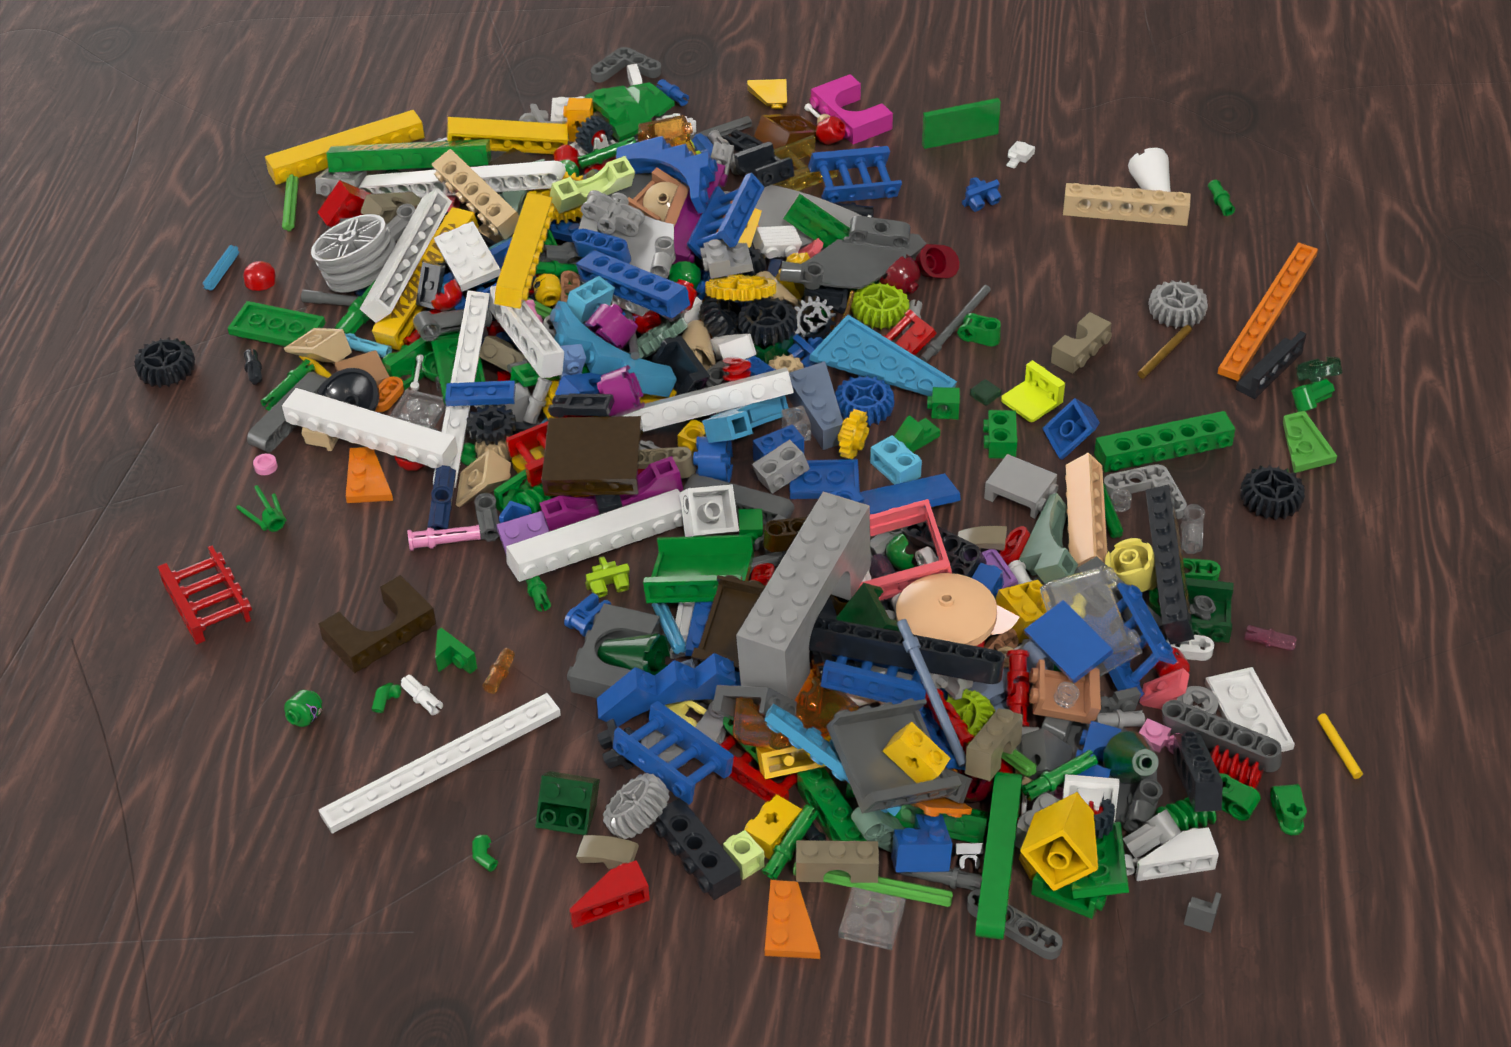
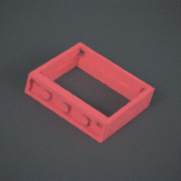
[856,499,952,601]

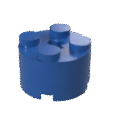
[693,436,733,482]

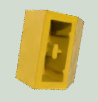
[995,580,1058,644]

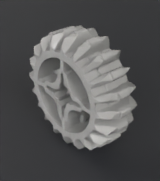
[1148,280,1208,329]
[603,773,670,839]

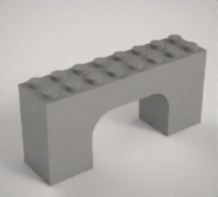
[736,492,871,700]

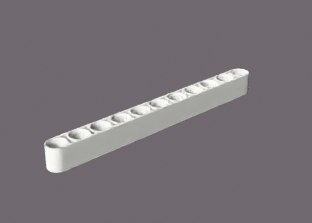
[358,161,566,198]

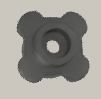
[1190,595,1216,620]

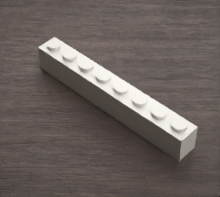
[360,188,452,323]
[611,368,794,432]
[282,388,458,468]
[506,489,684,582]

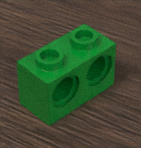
[983,410,1017,459]

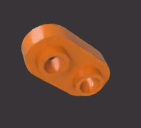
[375,377,404,412]

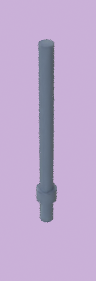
[897,619,966,767]

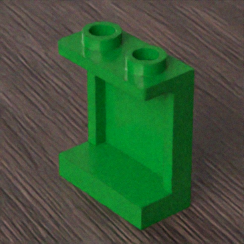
[1031,872,1107,919]

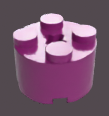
[584,303,638,350]
[597,365,645,416]

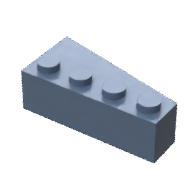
[786,361,843,450]

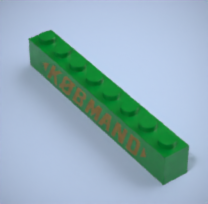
[326,139,491,172]

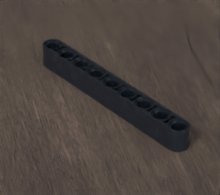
[809,617,1005,684]

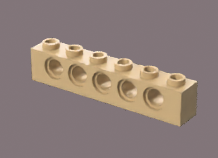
[432,149,519,240]
[1063,183,1191,226]

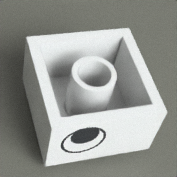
[679,484,739,537]

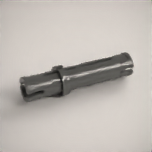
[900,867,982,891]

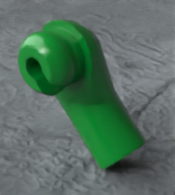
[461,443,477,466]
[371,683,401,713]

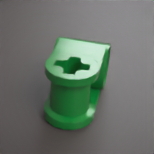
[957,313,1001,347]
[1219,773,1261,821]
[1270,784,1307,835]

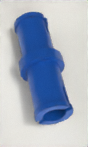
[656,79,689,106]

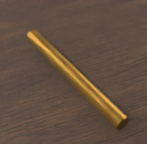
[1138,325,1192,379]

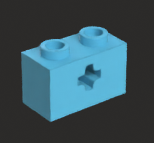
[567,276,615,323]

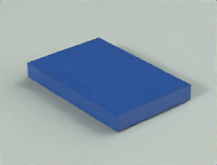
[790,459,860,499]
[1024,600,1113,684]

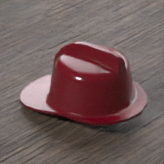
[915,244,960,278]

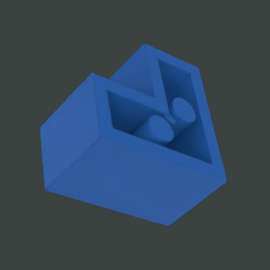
[891,814,953,872]

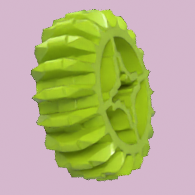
[851,282,909,330]
[946,689,996,744]

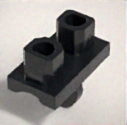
[597,719,641,770]

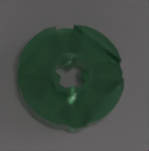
[1296,357,1343,382]

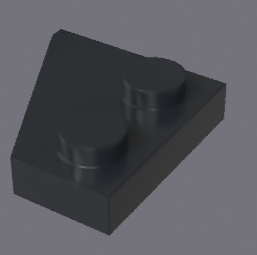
[804,285,848,315]

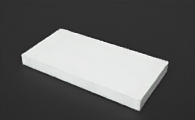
[1204,667,1295,752]

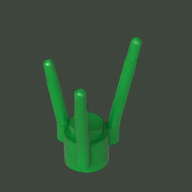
[236,485,287,532]

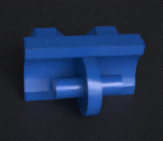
[961,177,1001,212]
[787,334,824,368]

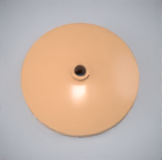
[896,573,997,646]

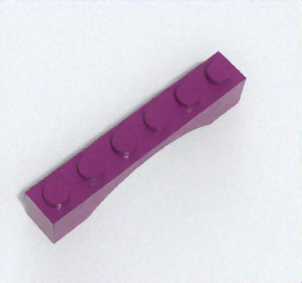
[539,456,683,532]

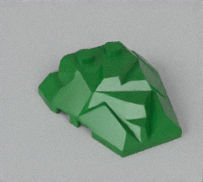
[584,82,675,141]

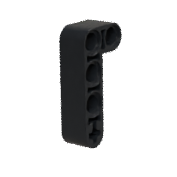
[902,521,987,578]

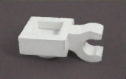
[1007,141,1035,168]

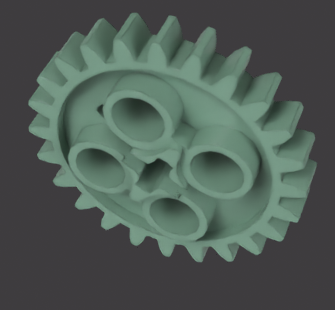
[624,317,688,359]

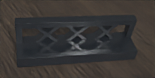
[1236,331,1306,399]

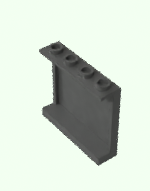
[826,698,962,814]

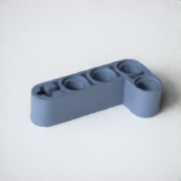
[963,641,1054,706]

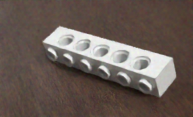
[489,286,564,378]

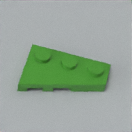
[1283,411,1337,473]

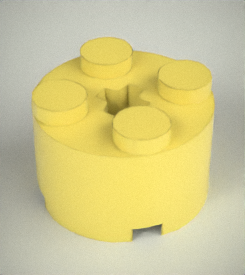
[1105,538,1158,592]

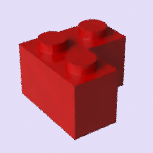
[317,180,371,227]

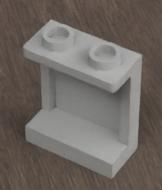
[984,454,1058,519]

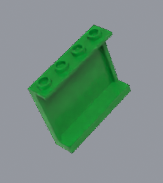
[643,535,754,603]

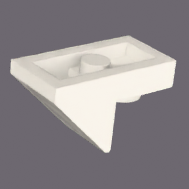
[711,334,756,365]

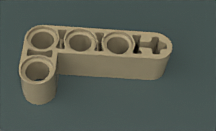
[638,447,696,478]

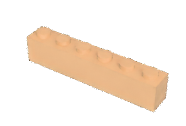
[1065,453,1107,568]

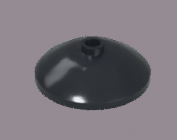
[318,368,380,411]

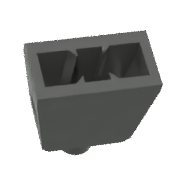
[1022,728,1072,795]

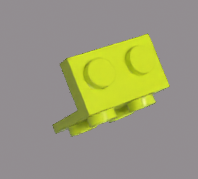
[1001,360,1065,422]

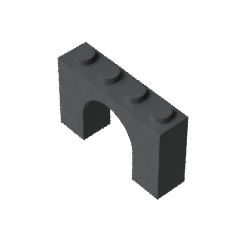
[567,603,661,698]

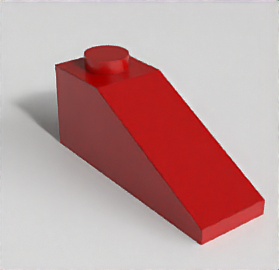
[569,860,650,929]

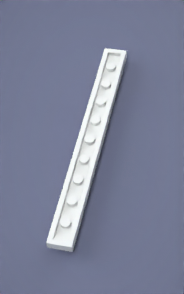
[433,291,490,488]
[319,693,561,833]

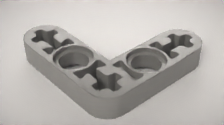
[1104,464,1187,519]

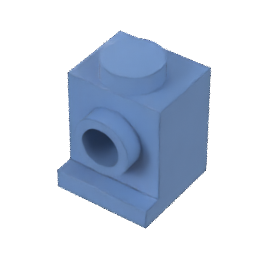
[559,344,586,380]

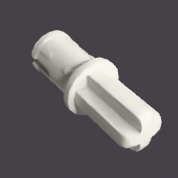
[401,675,443,715]

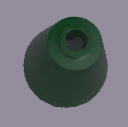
[598,633,670,675]
[1103,731,1159,784]

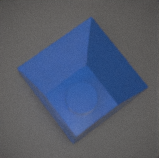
[1043,398,1100,460]

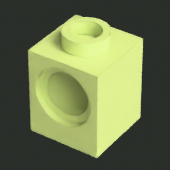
[723,830,765,880]

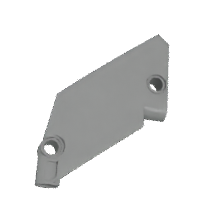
[724,185,862,250]
[579,194,676,278]

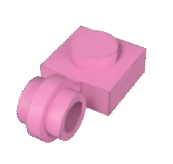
[1139,718,1180,754]

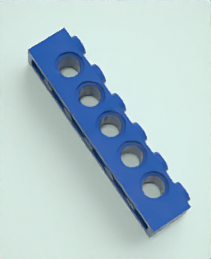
[576,250,690,319]

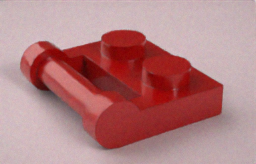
[882,309,937,355]

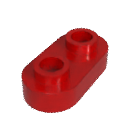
[999,526,1031,566]

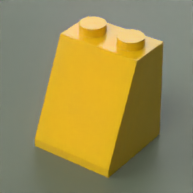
[1020,792,1098,891]

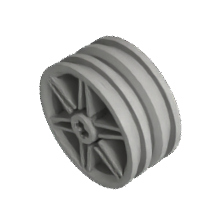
[311,214,396,292]

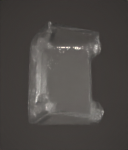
[1040,565,1142,676]

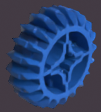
[835,375,895,427]

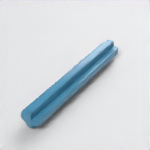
[652,603,686,654]

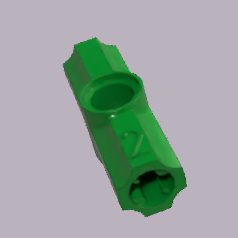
[334,280,376,334]

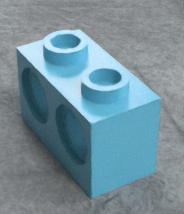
[870,435,922,484]

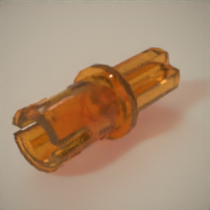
[482,648,515,694]

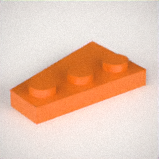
[346,447,393,503]
[765,880,820,959]

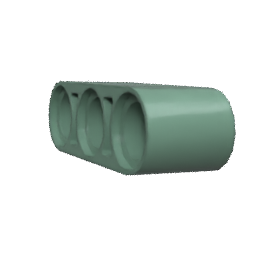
[851,807,904,852]

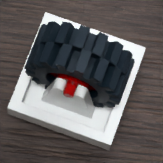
[570,115,616,167]
[1063,774,1119,839]

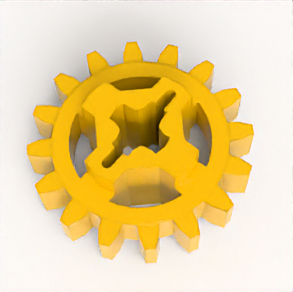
[838,409,869,459]

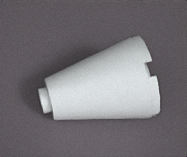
[1128,148,1171,192]

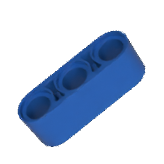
[572,228,631,264]

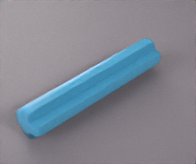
[203,245,239,291]

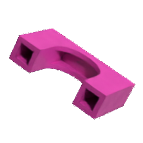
[810,74,893,144]

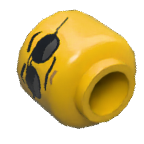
[533,274,562,306]

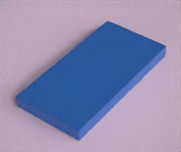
[859,473,961,514]

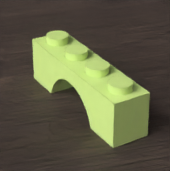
[549,156,635,214]

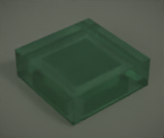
[970,379,1002,406]

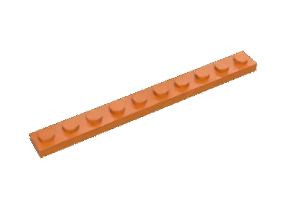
[1218,243,1318,381]

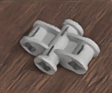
[581,190,645,236]

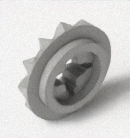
[1177,686,1218,714]

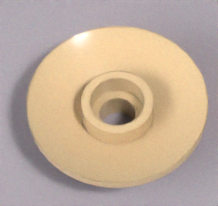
[643,182,678,222]

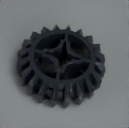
[699,296,742,337]
[738,296,797,347]
[134,337,195,388]
[1240,464,1305,521]

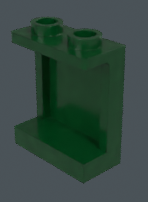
[1186,578,1234,643]
[836,583,900,632]

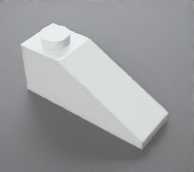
[1135,827,1219,881]

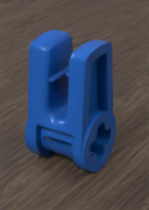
[564,593,611,637]

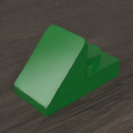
[894,415,940,453]
[435,628,477,674]

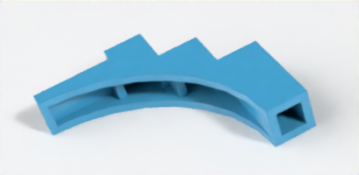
[550,301,677,397]
[702,395,790,443]

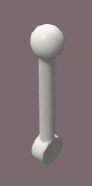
[410,354,424,391]

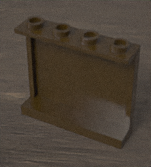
[542,416,643,496]
[691,575,766,672]

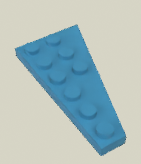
[809,315,957,396]
[765,704,901,816]

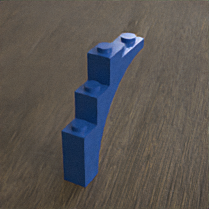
[616,136,718,214]
[597,653,741,727]

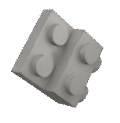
[315,168,367,197]
[700,239,753,279]

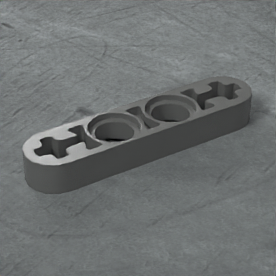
[967,889,1063,960]

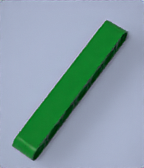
[975,772,1022,940]

